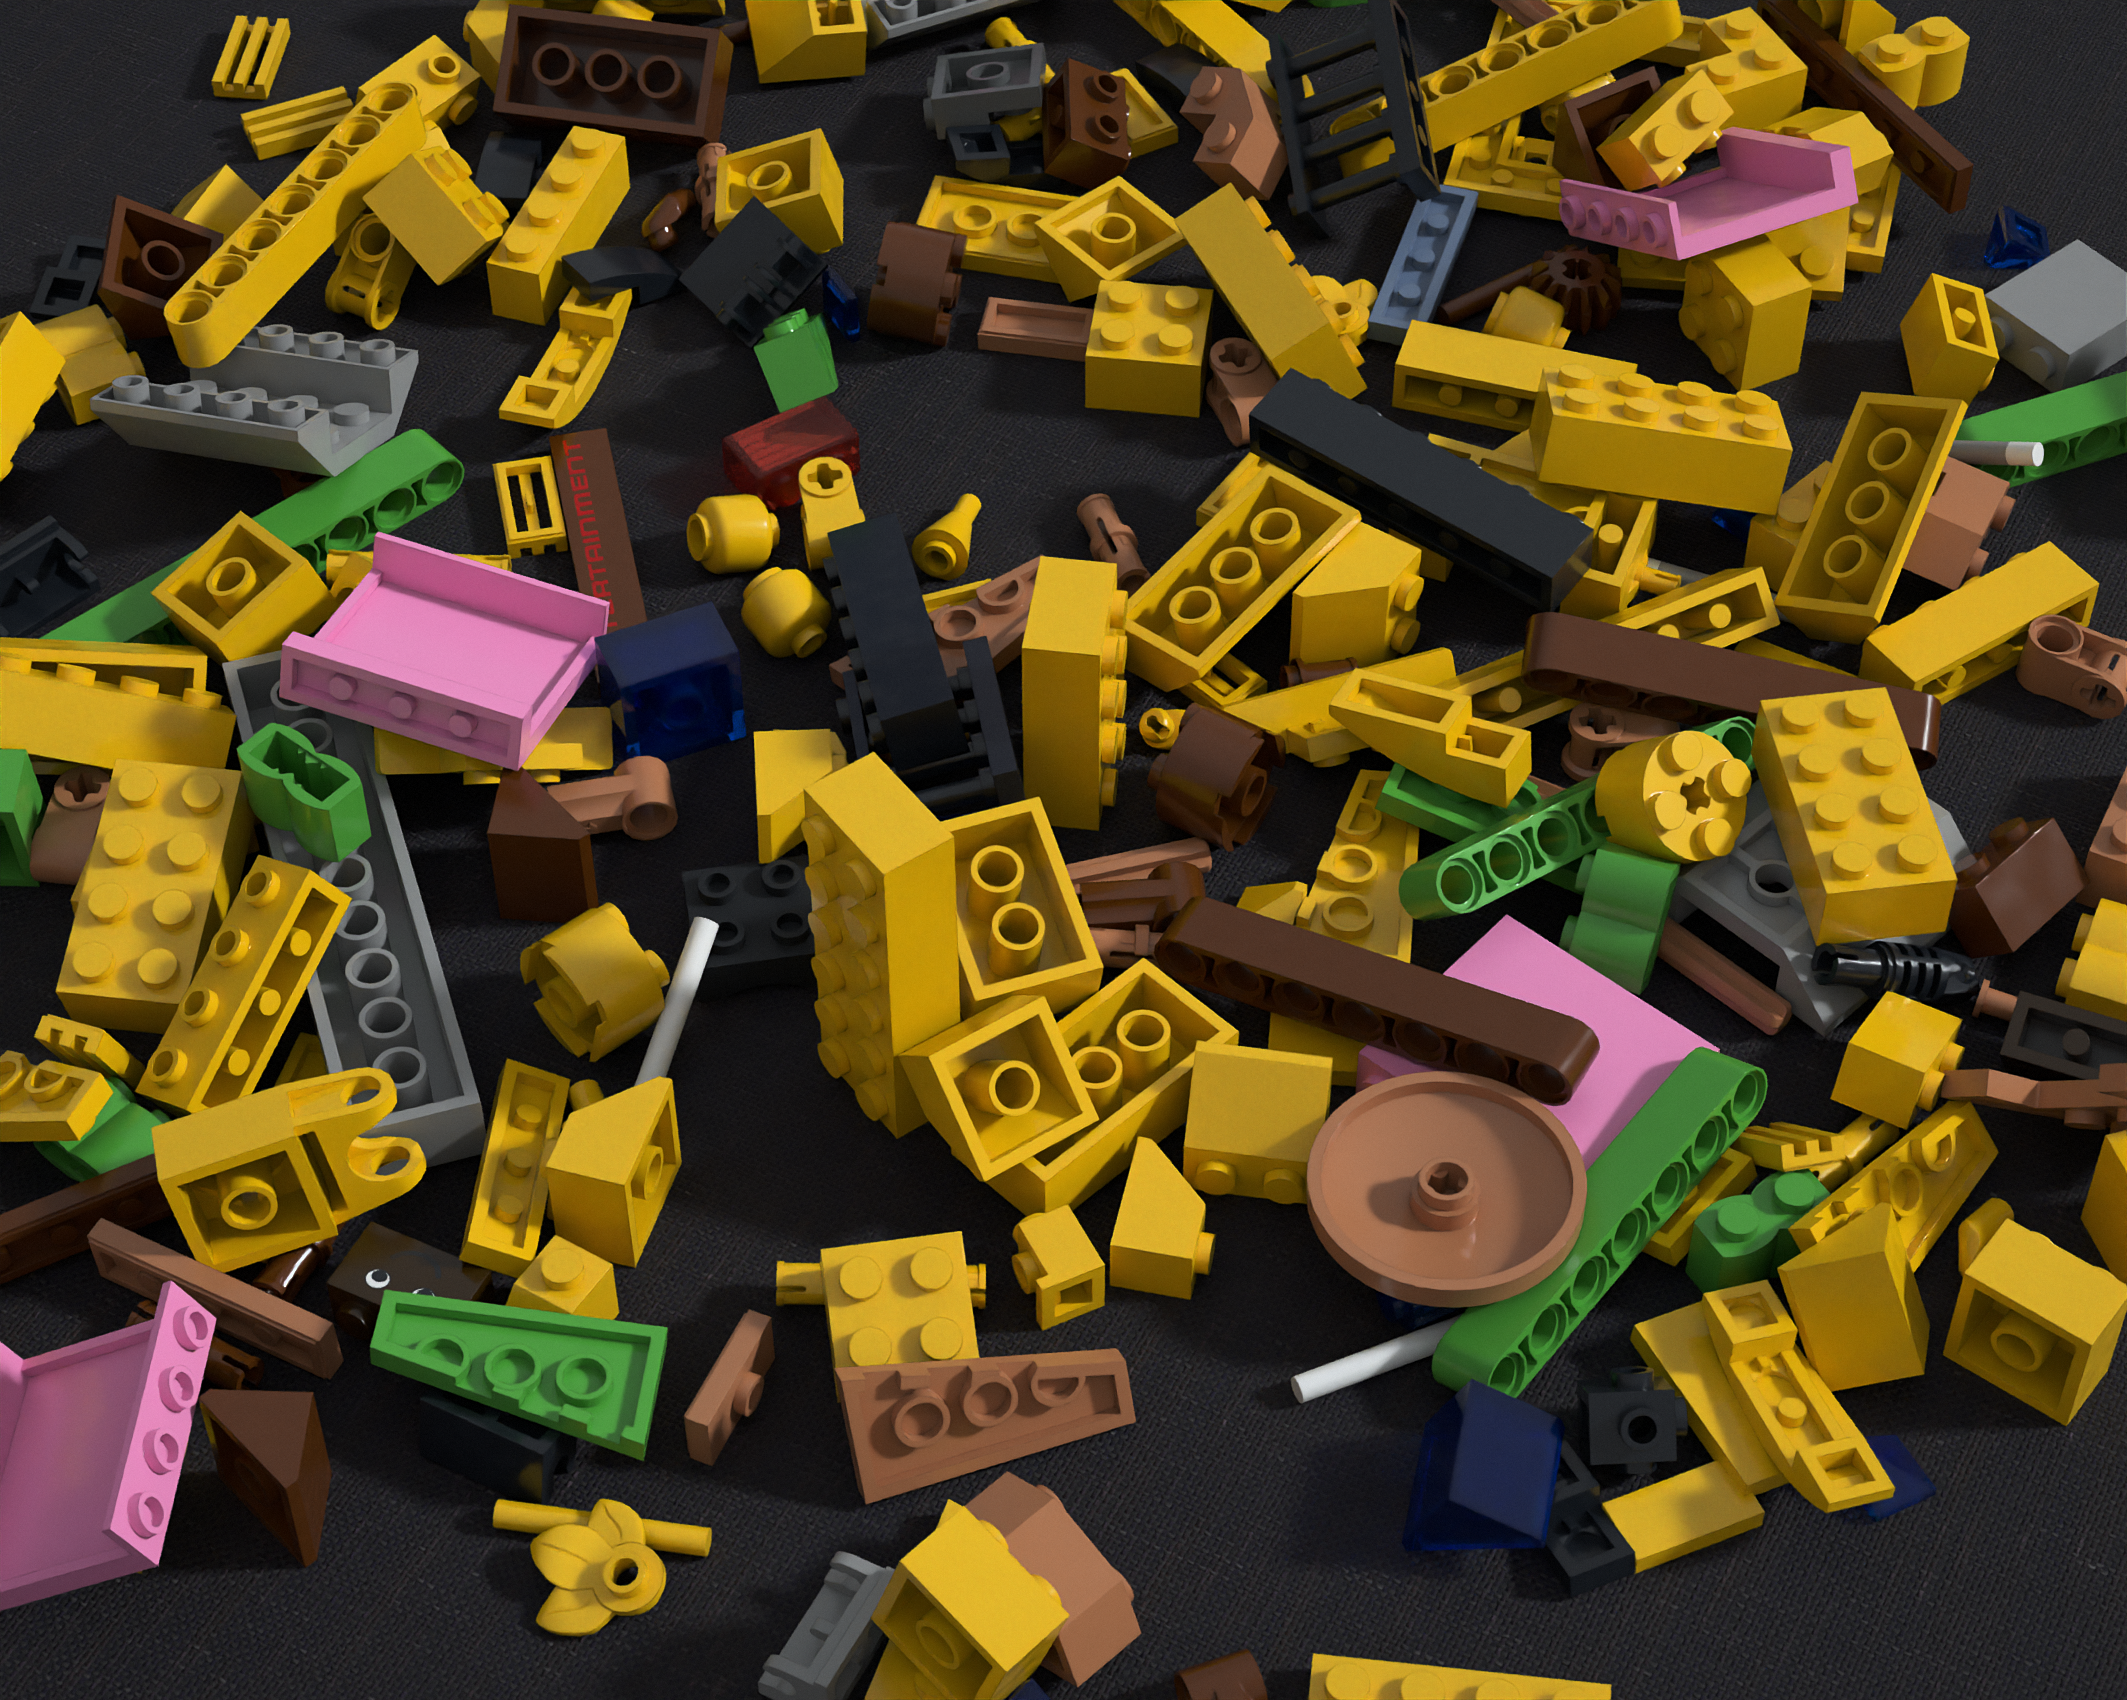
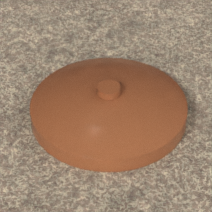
[1306,1071,1587,1308]

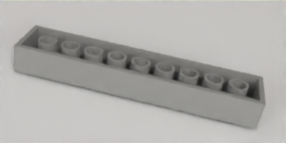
[222,650,486,1175]

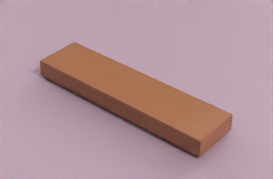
[87,1218,344,1379]

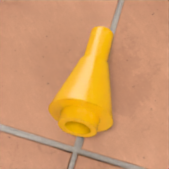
[912,493,981,580]

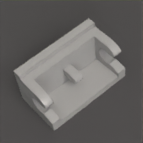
[758,1551,895,1700]

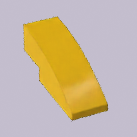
[1328,668,1532,809]

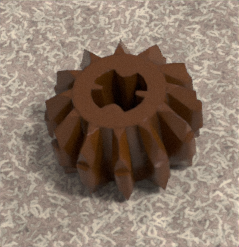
[1527,244,1623,337]

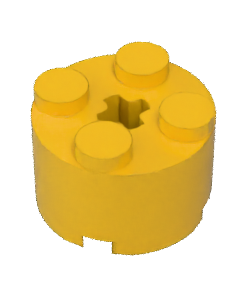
[1595,731,1752,865]
[520,903,670,1062]

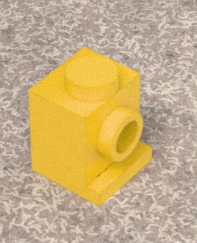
[1012,1204,1105,1331]

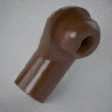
[641,188,697,252]

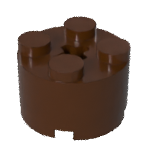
[867,221,968,347]
[1147,702,1286,852]

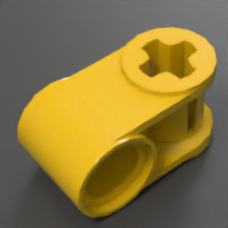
[325,213,417,330]
[799,457,865,570]

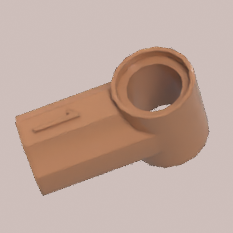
[547,756,678,840]

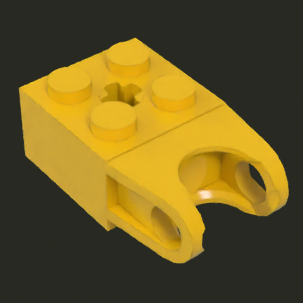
[151,1067,427,1273]

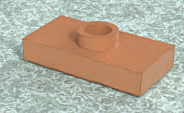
[684,1309,775,1466]

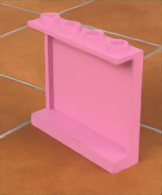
[1559,127,1859,261]
[279,531,610,771]
[1355,914,1720,1171]
[0,1280,217,1611]

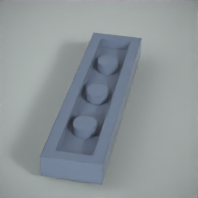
[1367,184,1478,346]

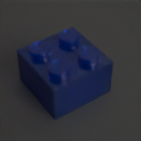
[594,601,746,763]

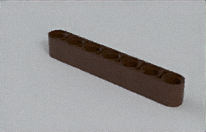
[1520,612,1941,771]
[1154,896,1600,1106]

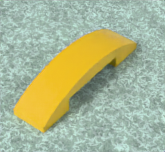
[499,286,632,429]
[1701,1280,1895,1513]

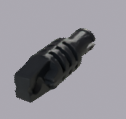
[1811,940,1980,1005]

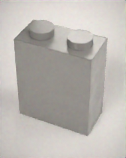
[1984,239,2127,393]

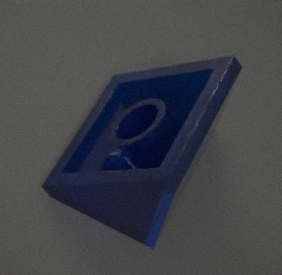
[1402,1379,1565,1551]

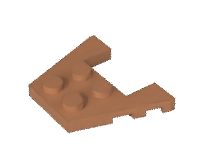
[1941,1063,2127,1134]

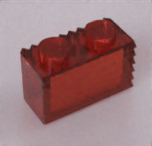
[721,395,860,511]

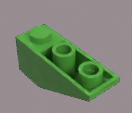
[753,308,839,413]

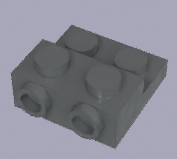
[923,43,1047,140]

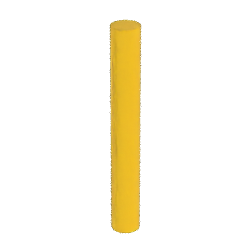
[493,1499,712,1557]

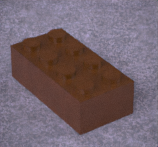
[493,4,734,149]

